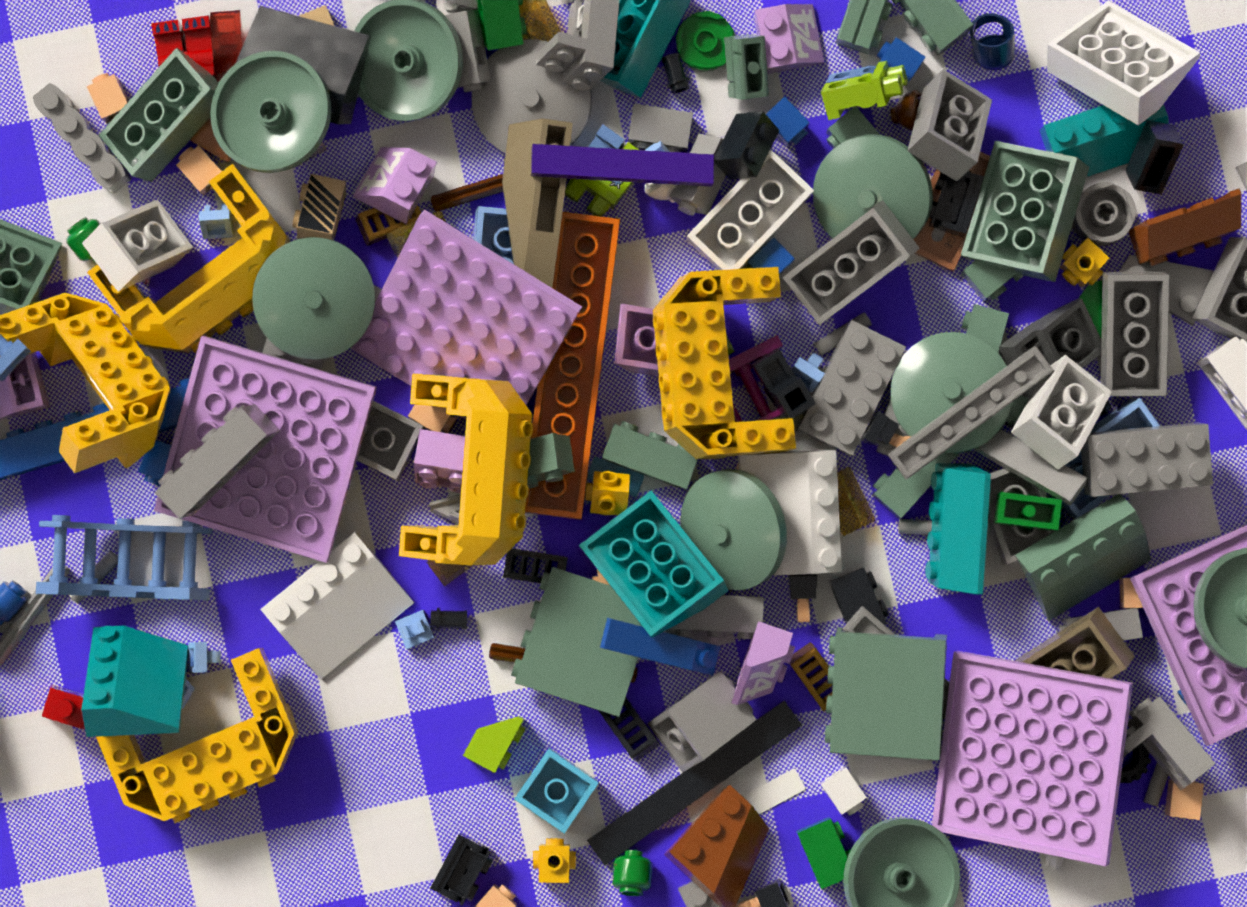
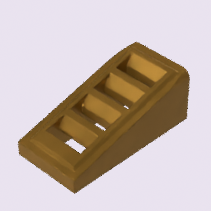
[356,205,421,246]
[790,642,833,711]

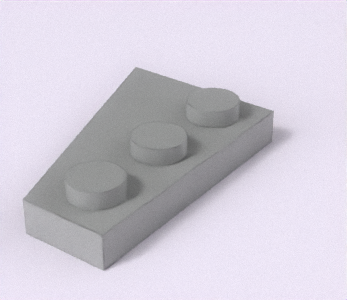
[1119,255,1214,325]

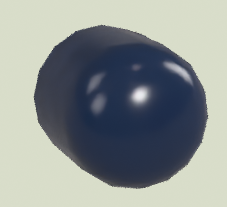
[970,13,1016,71]

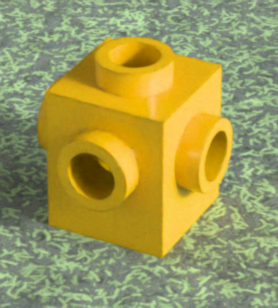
[1060,238,1110,287]
[585,471,630,516]
[533,838,576,883]

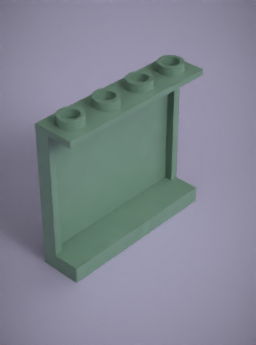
[511,567,643,717]
[825,627,947,760]

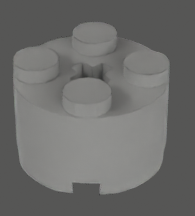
[1072,182,1136,246]

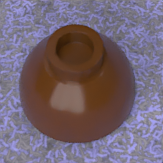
[891,90,922,131]

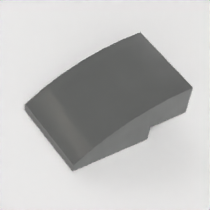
[999,299,1101,398]

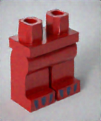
[151,15,218,81]

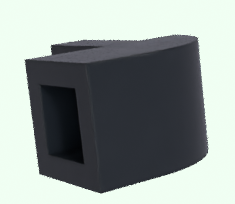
[751,349,816,419]

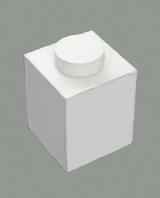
[820,766,867,816]

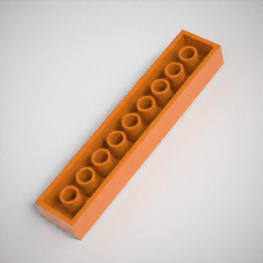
[525,212,620,520]

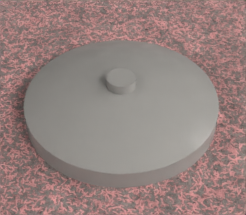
[472,39,592,153]

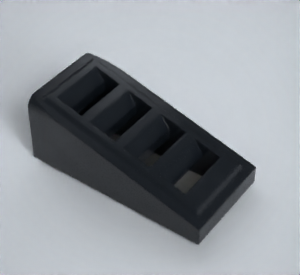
[503,548,568,583]
[598,697,660,762]

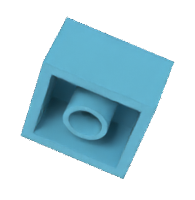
[514,747,599,834]

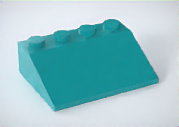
[579,490,728,638]
[81,626,188,737]

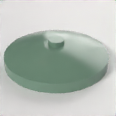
[354,0,463,121]
[210,51,331,173]
[813,134,933,239]
[252,237,375,360]
[891,332,1012,454]
[680,469,787,590]
[1194,548,1247,670]
[843,817,960,907]

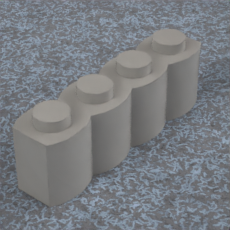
[33,83,131,194]

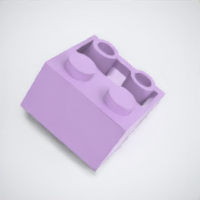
[0,352,50,420]
[414,429,465,493]

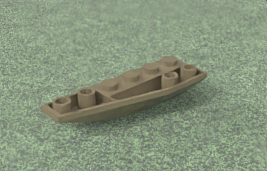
[502,118,573,288]

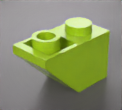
[463,716,526,773]

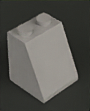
[647,671,757,772]

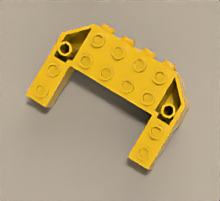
[87,164,290,354]
[653,267,796,459]
[0,293,170,473]
[399,374,533,565]
[96,648,299,824]

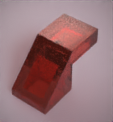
[210,10,244,82]

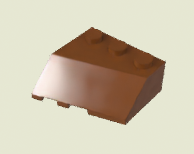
[1128,188,1242,266]
[664,785,769,907]

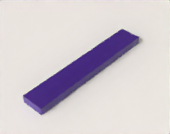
[531,144,714,187]

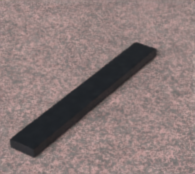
[587,700,802,866]

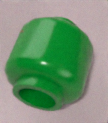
[66,217,101,263]
[612,850,653,896]

